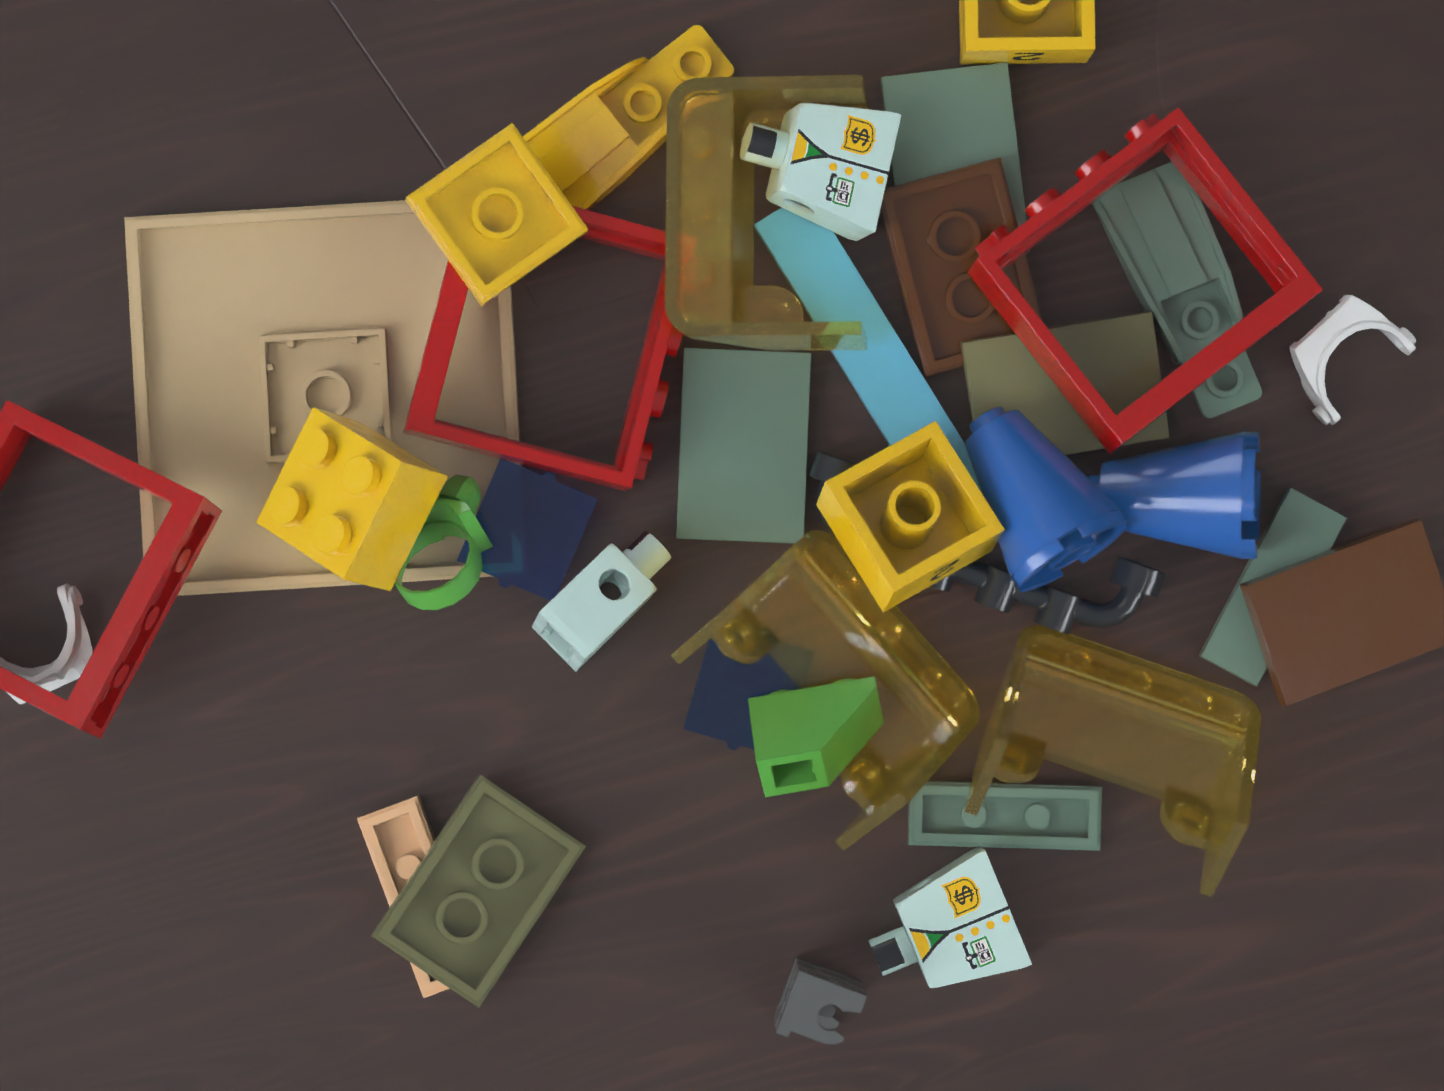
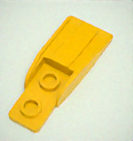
[523,25,734,210]

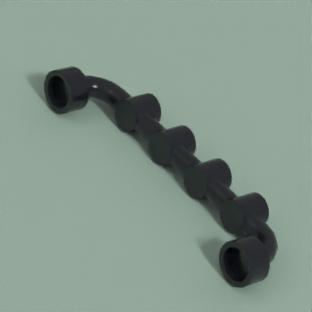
[809,451,1166,634]

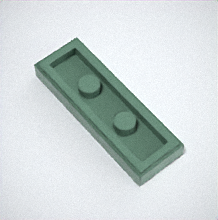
[1198,488,1347,686]
[908,780,1102,851]

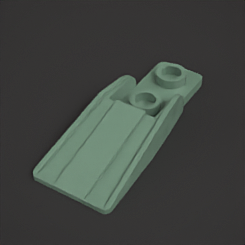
[1092,162,1262,419]

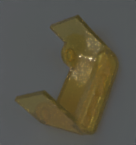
[665,75,869,351]
[671,530,980,851]
[964,625,1261,897]

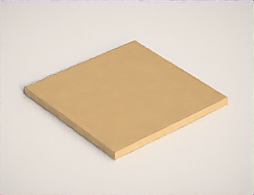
[124,200,528,596]

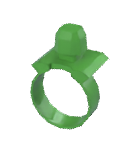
[394,474,493,610]

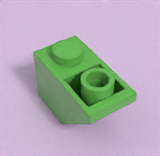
[748,676,884,797]

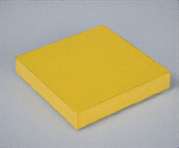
[405,123,588,306]

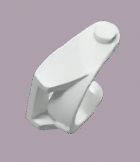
[1289,295,1416,425]
[0,584,93,704]

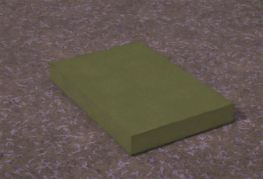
[960,311,1170,455]
[371,775,586,1008]

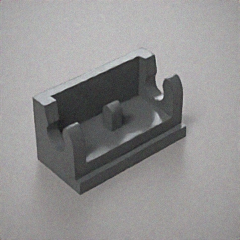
[774,957,867,1045]

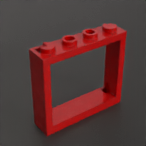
[968,107,1323,454]
[403,206,700,491]
[0,400,222,739]

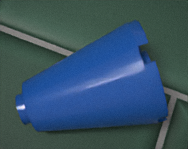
[965,406,1128,592]
[1089,431,1261,560]

